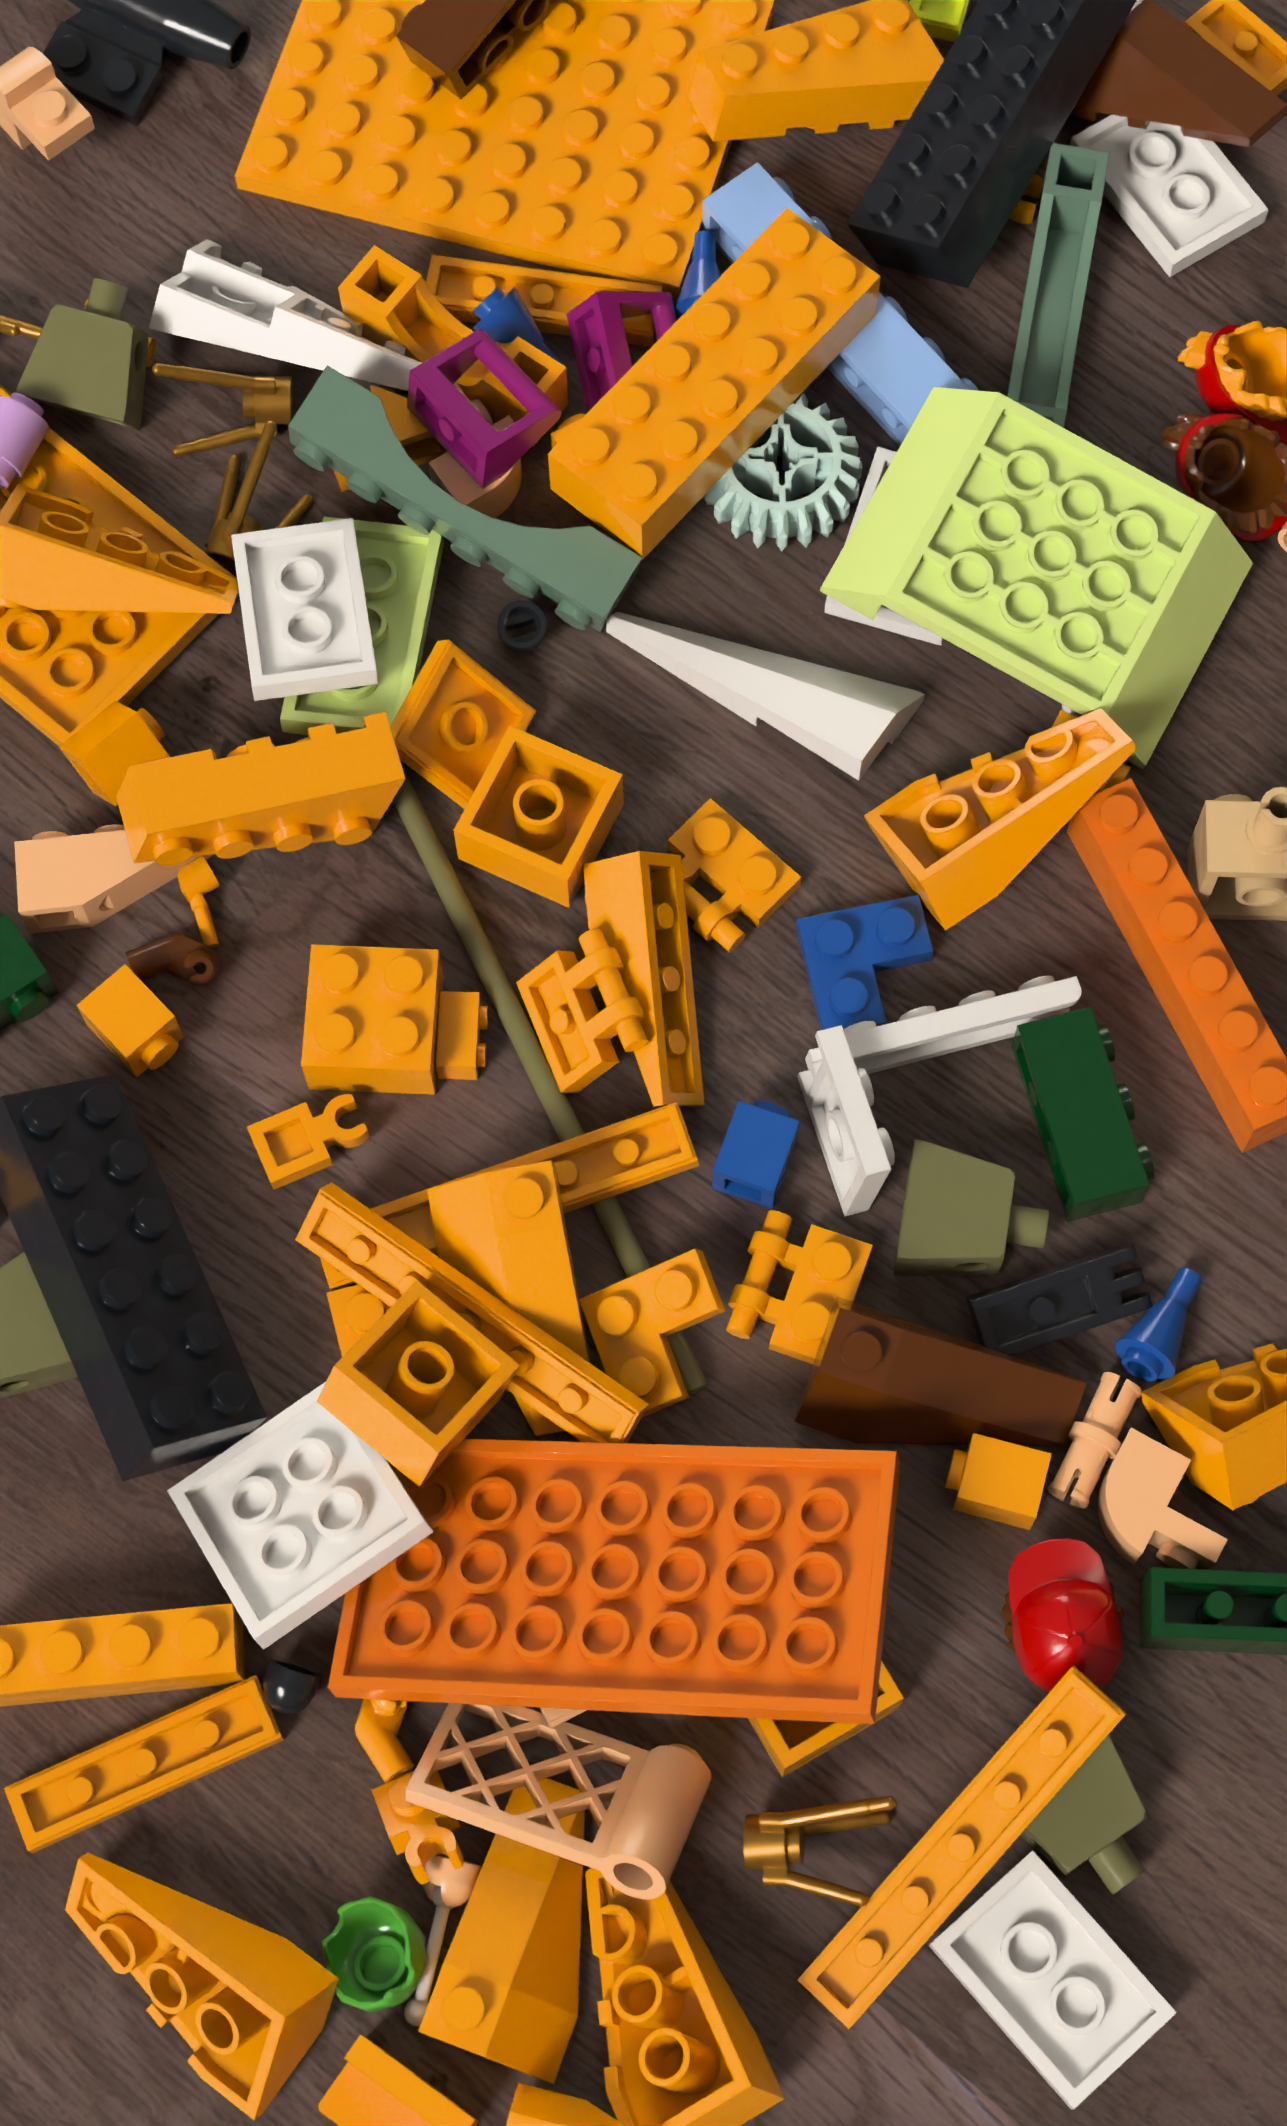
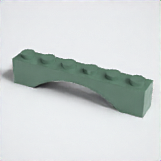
[1007,143,1110,428]
[288,365,642,633]

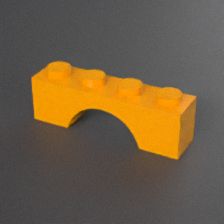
[338,245,569,447]

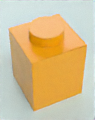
[59,701,170,806]
[77,964,184,1078]
[945,1433,1052,1530]

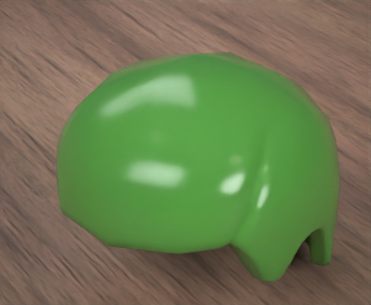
[322,1896,426,2013]

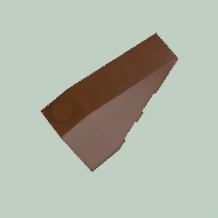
[1070,0,1287,147]
[794,1297,1087,1445]

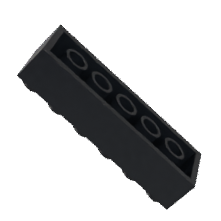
[847,0,1137,288]
[0,1074,267,1481]

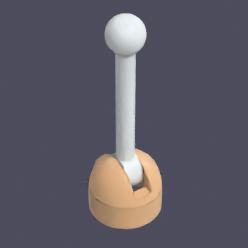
[404,1855,482,2027]

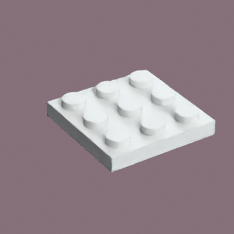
[167,1382,433,1649]

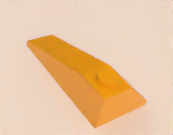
[0,484,239,614]
[864,708,1136,931]
[427,1160,590,1436]
[1141,1343,1287,1510]
[418,1778,585,2084]
[65,1853,339,2120]
[585,1868,785,2126]

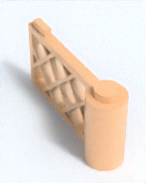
[405,1703,711,1899]

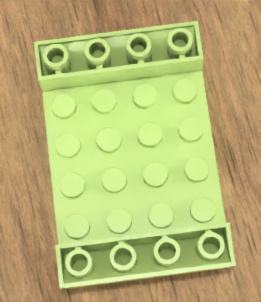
[819,387,1253,769]

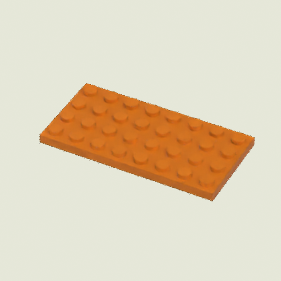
[328,1439,901,1724]

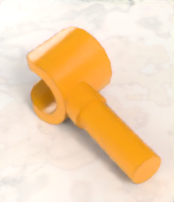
[177,857,220,948]

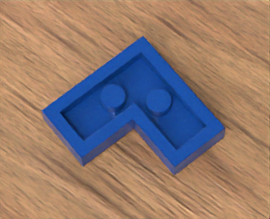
[796,895,933,1030]

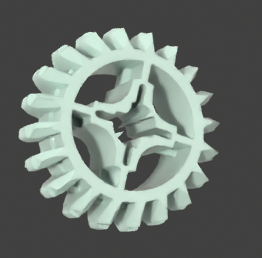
[703,393,862,552]

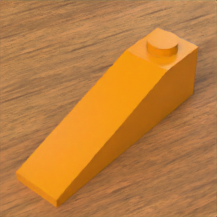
[583,851,705,1107]

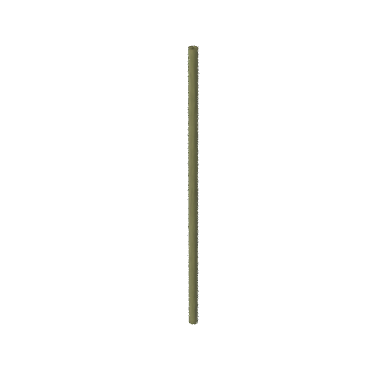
[392,763,709,1396]

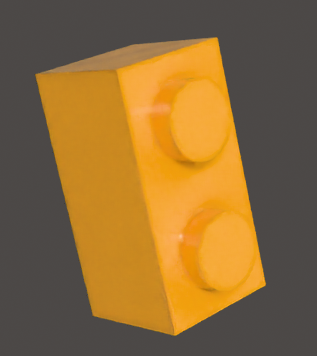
[436,991,488,1080]

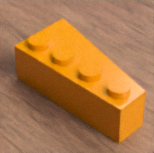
[687,0,944,141]

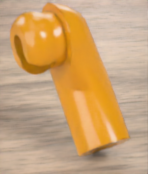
[355,1699,414,1783]

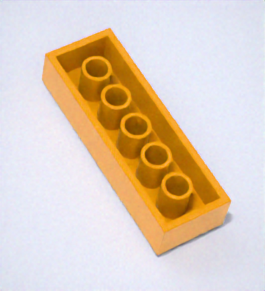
[548,208,881,560]

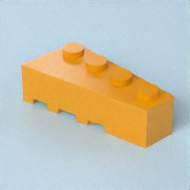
[116,712,406,866]

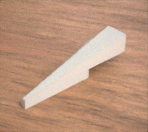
[149,239,422,391]
[606,612,925,781]

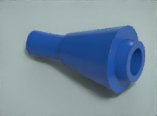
[675,231,721,320]
[473,286,569,372]
[1115,1268,1202,1382]

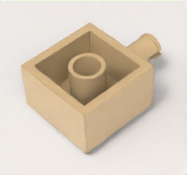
[1187,787,1287,921]

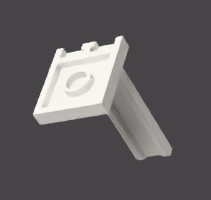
[797,975,1082,1217]

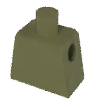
[16,278,149,430]
[893,1139,1049,1276]
[0,1252,78,1399]
[1021,1734,1147,1895]

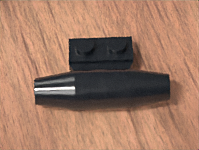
[43,0,251,126]

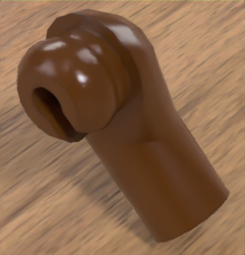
[125,933,220,985]

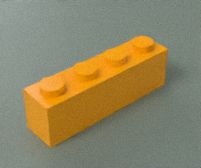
[0,1603,246,1707]

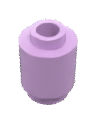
[0,393,49,488]

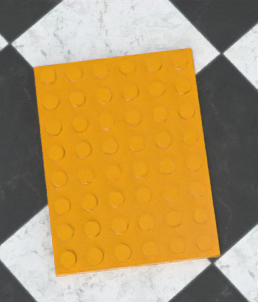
[235,0,775,299]

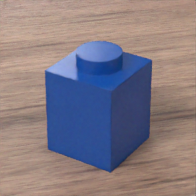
[712,1101,800,1210]

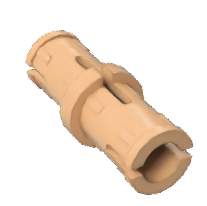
[1048,1372,1142,1509]

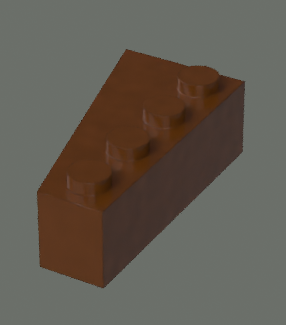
[396,0,550,99]

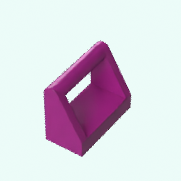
[567,292,677,413]
[407,329,562,489]

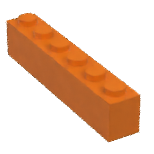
[1067,778,1287,1153]

